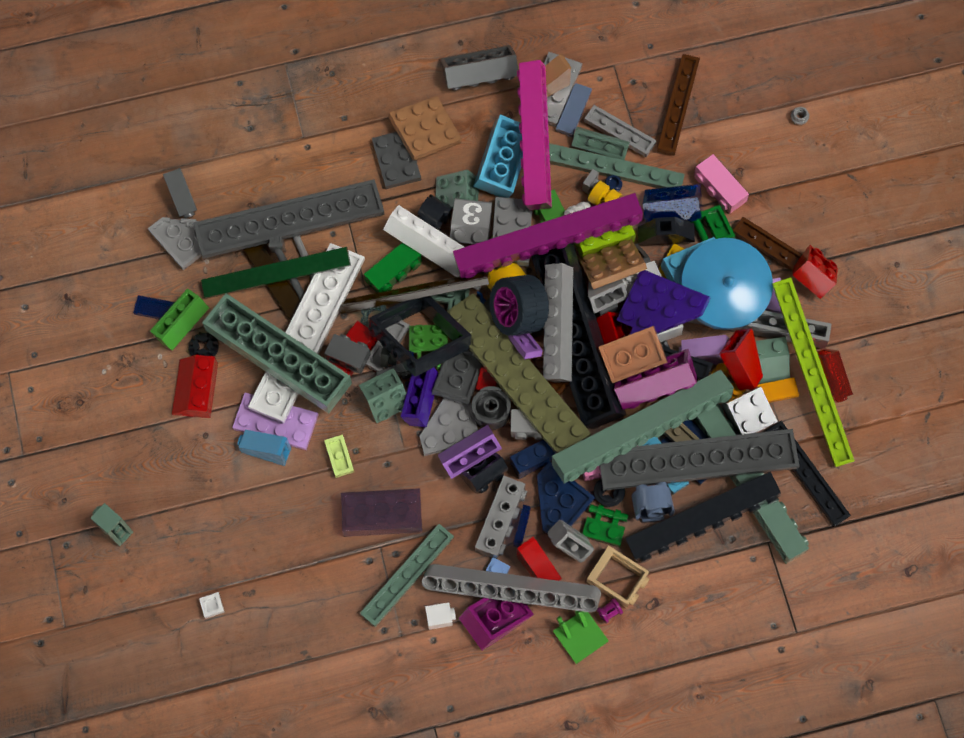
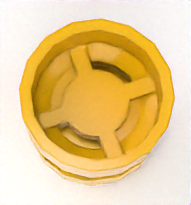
[588,180,623,205]

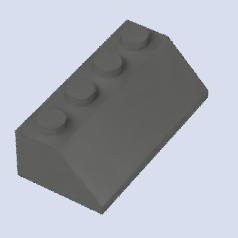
[440,45,518,90]

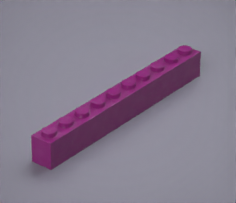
[453,193,643,278]

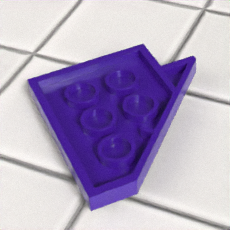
[617,270,711,335]

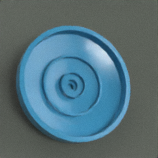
[680,238,773,330]

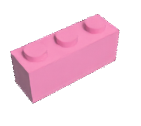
[694,154,749,214]

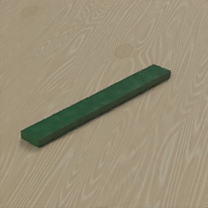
[201,247,351,299]

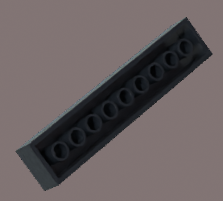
[531,243,626,429]

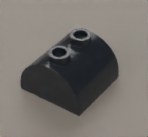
[459,453,508,493]

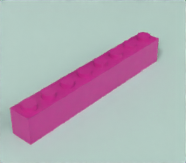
[517,60,552,210]

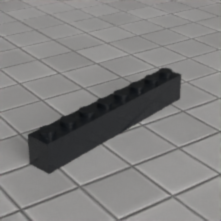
[625,471,781,563]

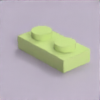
[324,435,354,478]

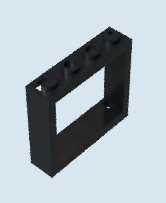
[368,296,472,377]

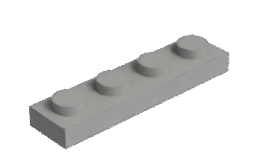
[584,105,656,157]

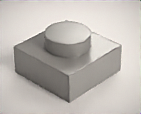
[582,169,599,194]

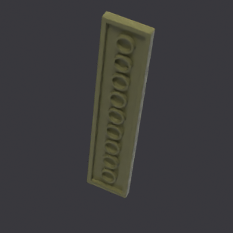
[447,293,591,454]

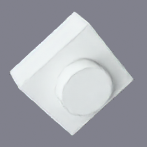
[199,592,225,619]

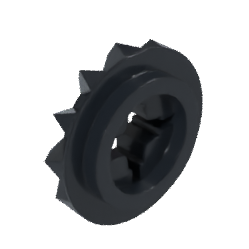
[188,332,219,356]
[594,479,625,507]

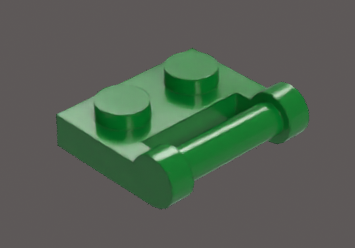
[689,205,736,242]

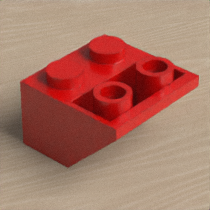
[792,245,838,299]

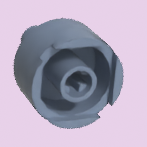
[631,482,675,522]

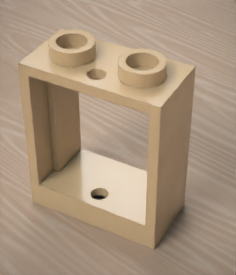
[586,546,650,608]

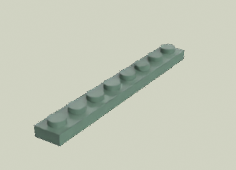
[549,143,685,193]

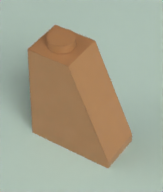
[545,53,571,97]

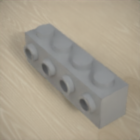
[475,476,528,559]

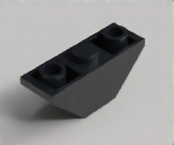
[638,217,695,245]

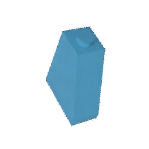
[237,429,291,466]

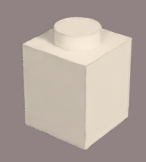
[425,603,456,630]

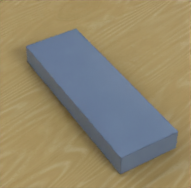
[556,83,592,137]

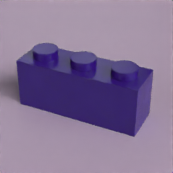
[401,368,439,427]

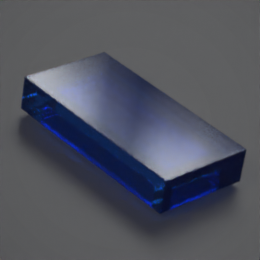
[133,295,175,320]
[513,505,531,548]

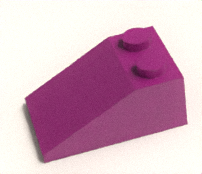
[459,598,534,651]

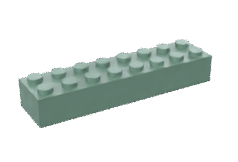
[202,293,352,414]

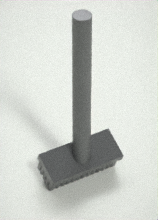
[269,236,305,301]

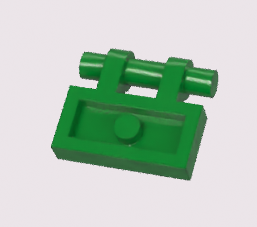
[583,504,628,547]

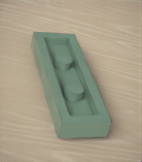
[572,127,630,160]

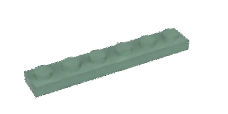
[360,524,454,627]

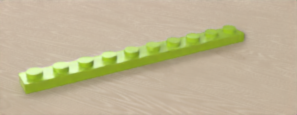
[772,277,855,467]

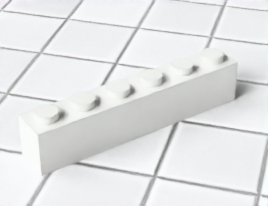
[383,205,484,290]

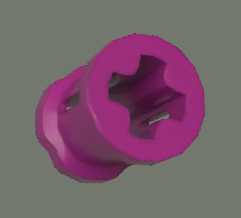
[597,598,623,624]

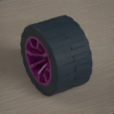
[489,275,549,336]

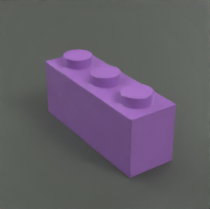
[438,425,502,479]

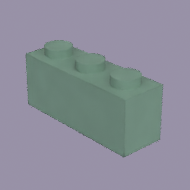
[91,503,133,546]

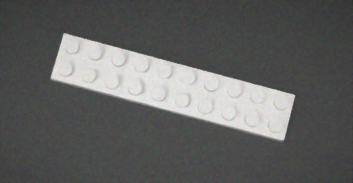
[248,243,365,424]

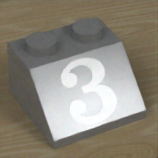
[450,198,492,244]

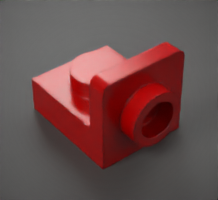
[476,366,497,390]

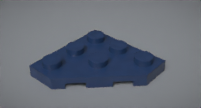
[537,461,595,535]

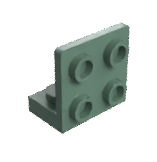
[435,170,479,208]
[359,368,406,423]

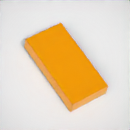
[757,377,799,403]

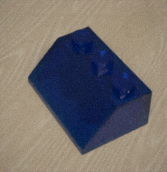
[642,184,702,223]

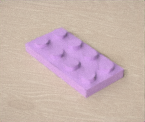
[232,392,318,451]

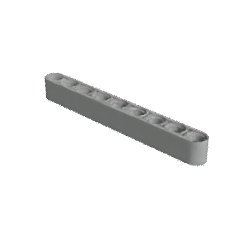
[422,564,601,612]

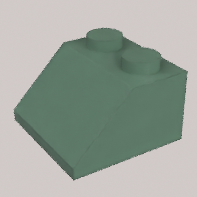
[755,337,790,384]

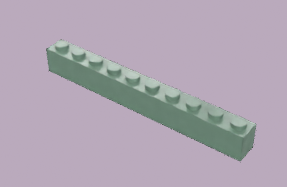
[552,370,734,483]
[693,404,809,564]

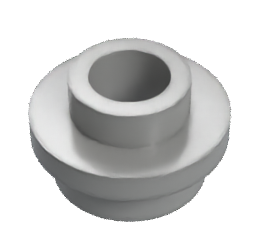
[791,107,809,125]

